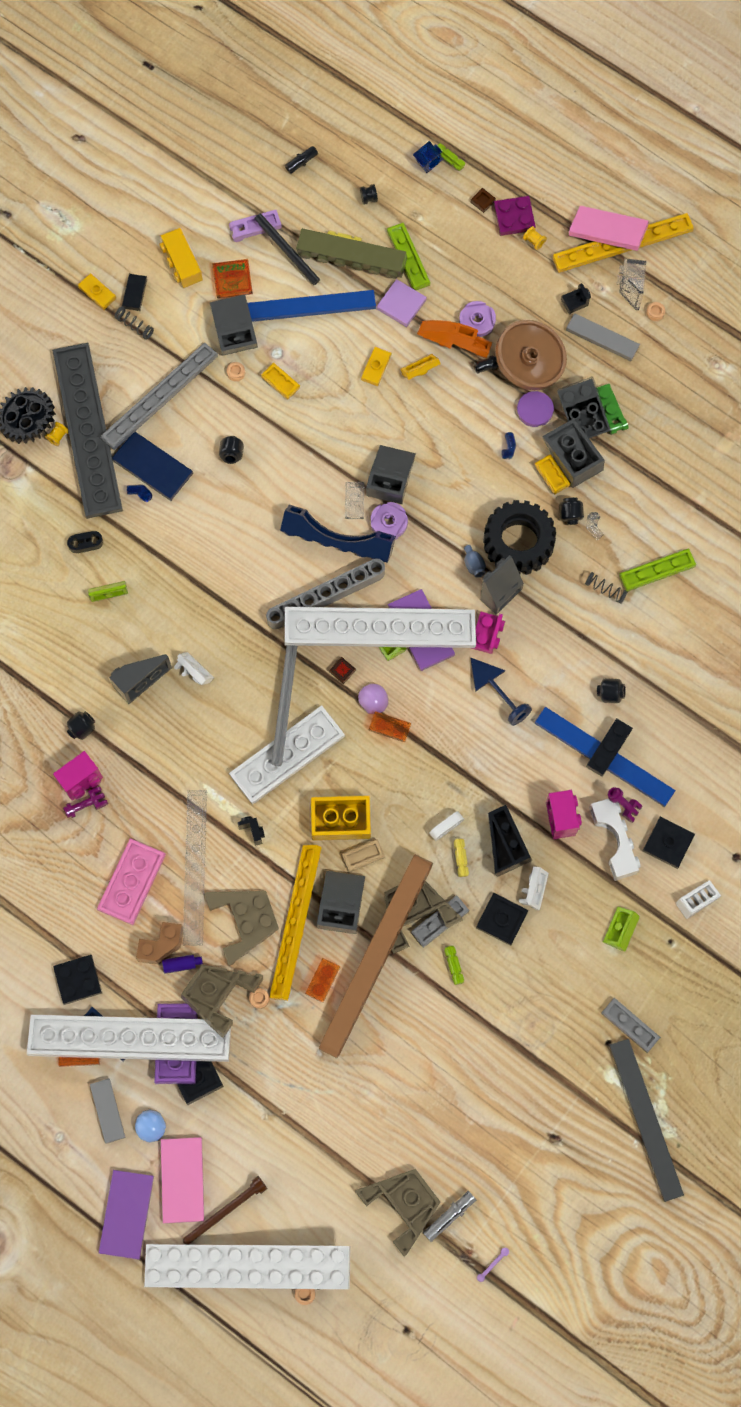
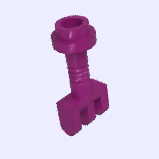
[63,786,109,818]
[608,787,643,823]

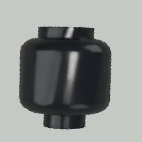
[219,436,244,464]
[559,497,584,525]
[597,678,626,703]
[67,711,95,740]

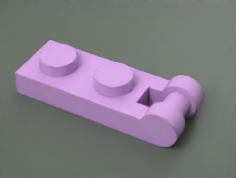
[229,210,282,242]

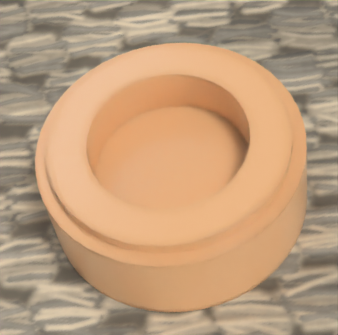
[646,302,665,321]
[227,362,245,381]
[249,988,269,1009]
[295,1289,316,1305]

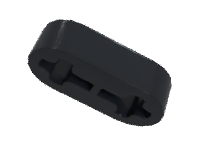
[67,531,103,553]

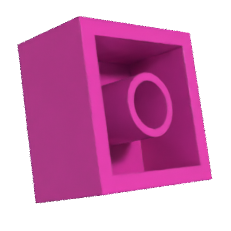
[53,751,103,801]
[546,790,582,840]

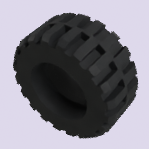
[483,500,556,575]

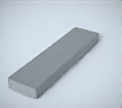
[566,313,640,361]

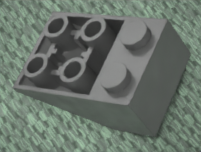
[210,294,258,356]
[557,376,611,438]
[366,445,416,504]
[480,555,524,615]
[317,871,365,934]

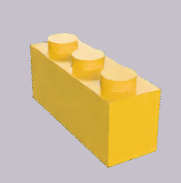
[159,228,203,288]

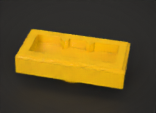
[78,273,116,310]
[361,347,392,386]
[400,354,441,380]
[261,362,300,400]
[535,454,571,495]

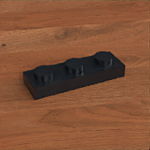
[586,718,633,777]

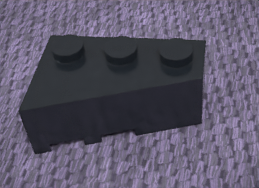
[488,805,533,877]

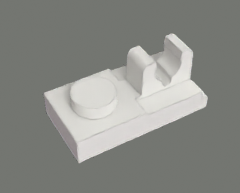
[174,652,214,685]
[519,866,549,911]

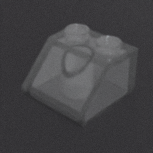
[616,259,646,310]

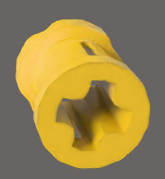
[523,226,547,250]
[45,422,69,446]

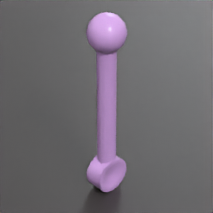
[477,1248,509,1282]

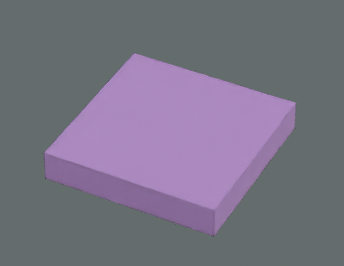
[377,279,427,327]

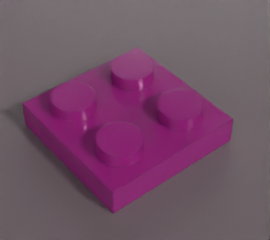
[494,196,536,236]

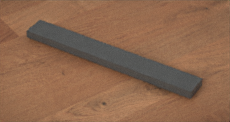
[609,1039,684,1202]

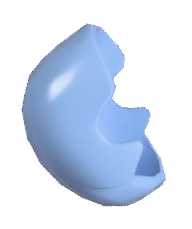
[135,1109,166,1143]

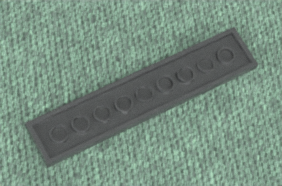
[53,342,123,519]

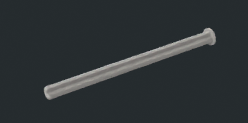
[271,645,298,766]

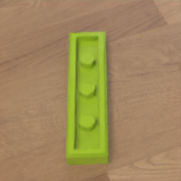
[387,222,431,290]
[619,548,696,591]

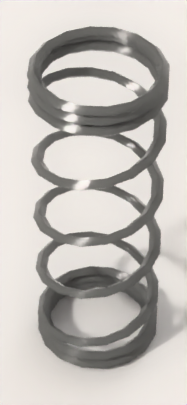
[114,306,154,340]
[585,572,628,604]

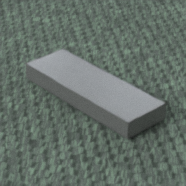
[411,896,469,948]
[601,998,661,1053]
[90,1079,126,1144]

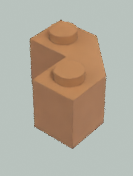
[136,922,184,965]

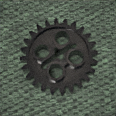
[0,387,56,444]

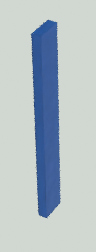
[247,290,376,322]
[534,707,676,808]

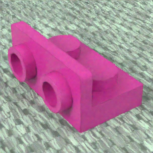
[471,612,505,654]

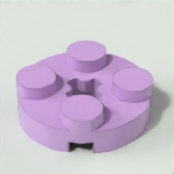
[459,301,496,337]
[371,502,408,540]

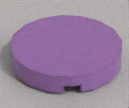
[517,391,554,427]

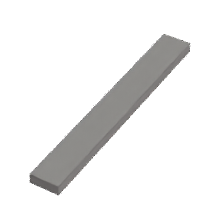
[101,343,218,450]

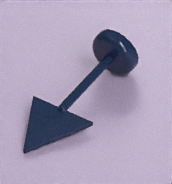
[470,658,532,726]

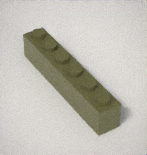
[296,228,407,279]

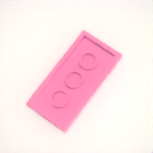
[569,206,649,251]
[97,838,166,925]
[161,1137,204,1223]

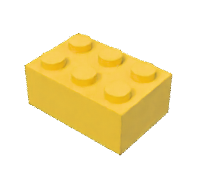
[311,796,371,841]

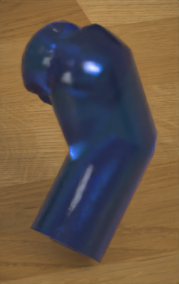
[501,432,516,459]
[127,485,152,502]

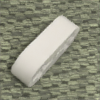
[429,811,464,841]

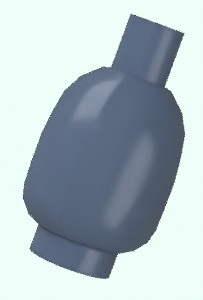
[464,545,486,578]

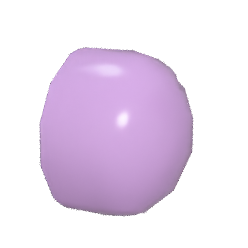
[358,684,388,714]

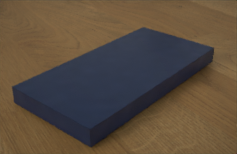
[112,432,193,501]

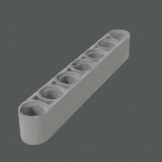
[266,559,385,629]

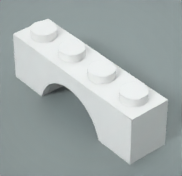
[589,799,641,881]

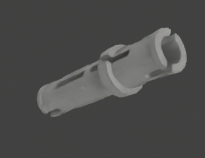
[423,1191,477,1242]

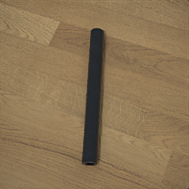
[255,213,320,285]

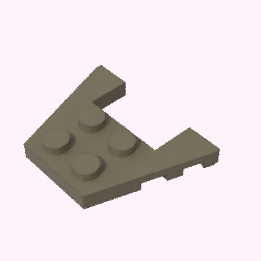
[384,881,463,954]
[204,891,279,966]
[181,965,263,1038]
[355,1169,441,1257]

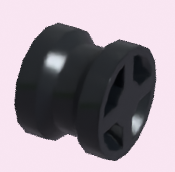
[360,184,378,205]

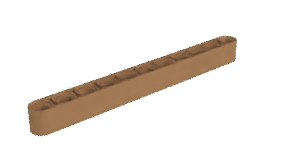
[319,854,433,1058]

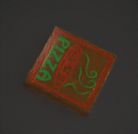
[212,259,253,298]

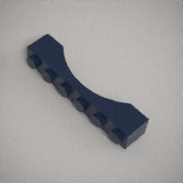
[280,505,396,563]

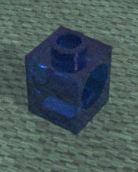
[413,141,443,173]

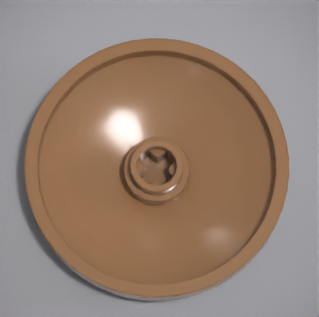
[495,320,567,391]

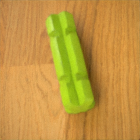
[434,143,465,171]
[444,946,464,985]

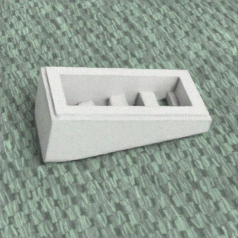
[676,880,721,919]

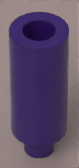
[162,954,203,974]

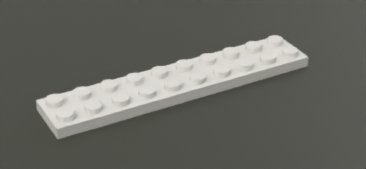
[285,607,476,648]
[27,1015,231,1062]
[144,1244,351,1289]

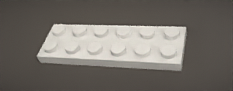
[229,705,345,805]

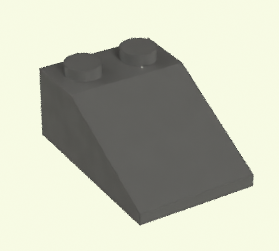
[543,419,605,488]
[109,654,172,705]

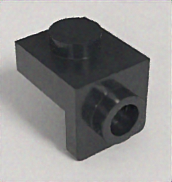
[561,283,591,314]
[237,816,265,846]

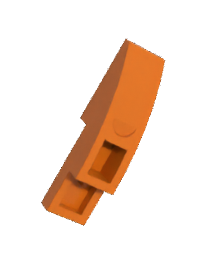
[417,320,492,358]

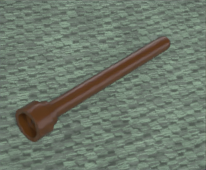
[183,1176,268,1245]

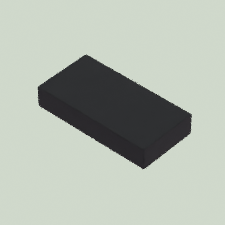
[122,273,148,311]

